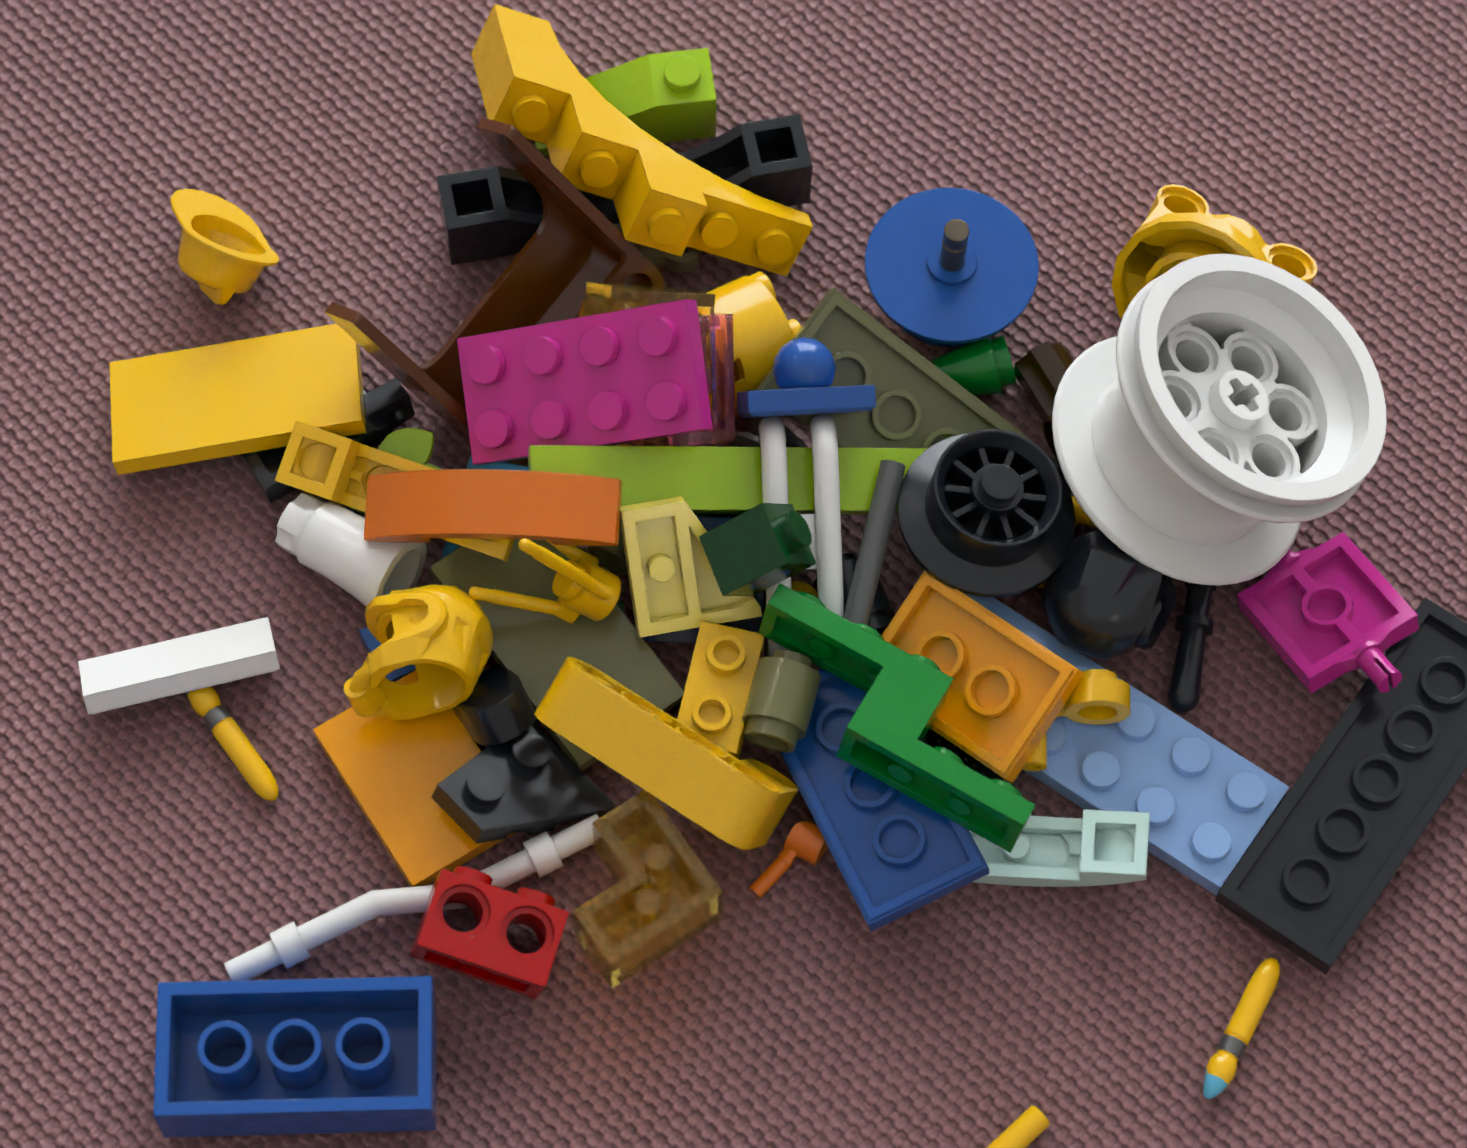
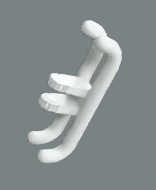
[758,414,844,657]

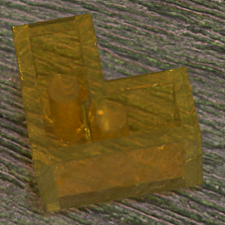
[573,790,723,989]

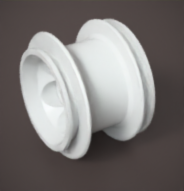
[1052,254,1387,586]

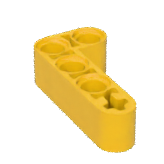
[534,656,799,850]

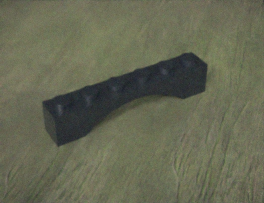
[436,114,813,265]

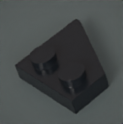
[431,723,615,844]

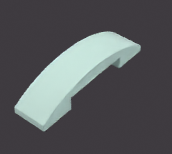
[969,809,1150,887]

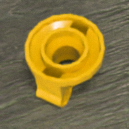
[1111,184,1318,319]

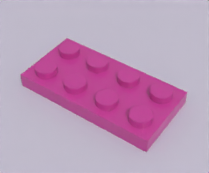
[457,299,713,465]

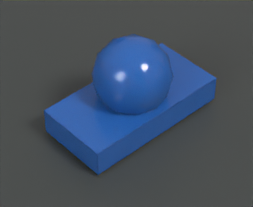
[737,337,876,418]

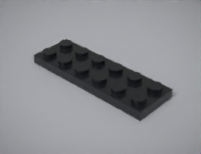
[1215,597,1467,974]

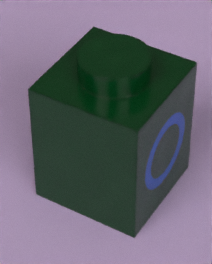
[699,503,816,596]

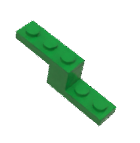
[759,583,1035,853]

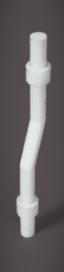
[224,814,608,981]

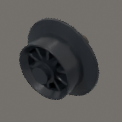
[897,429,1075,597]

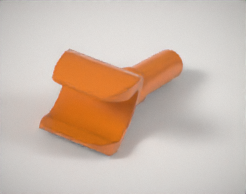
[749,821,828,898]

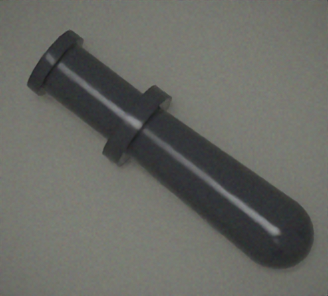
[1168,582,1217,713]

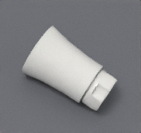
[275,492,427,606]

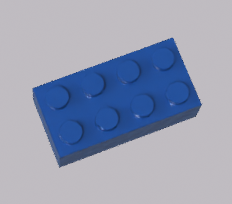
[153,976,437,1137]

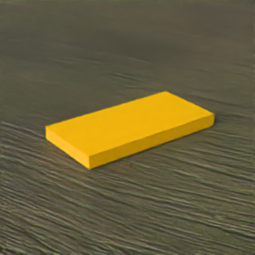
[109,324,366,475]

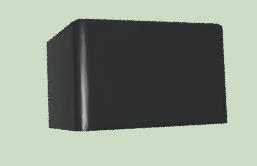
[452,664,536,746]

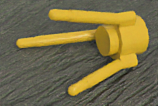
[468,538,621,624]

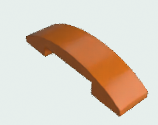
[364,469,622,546]

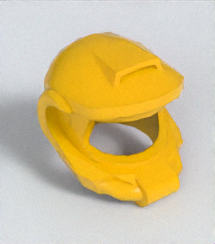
[344,584,493,720]

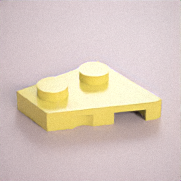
[620,496,762,638]

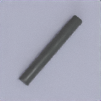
[843,460,906,625]

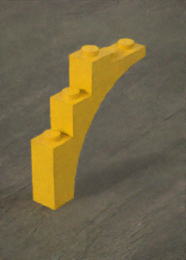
[471,4,813,277]

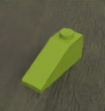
[535,48,717,156]

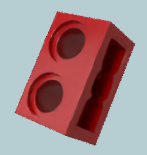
[409,866,569,999]

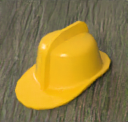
[170,189,280,305]

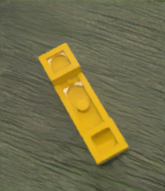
[275,421,515,562]

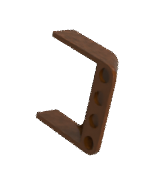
[324,118,665,466]

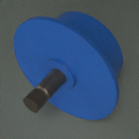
[864,187,1039,347]

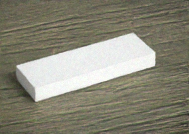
[78,617,280,714]

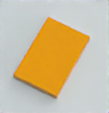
[881,570,1085,783]
[313,670,516,887]

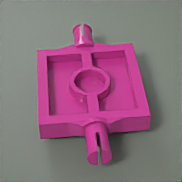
[1237,532,1419,693]

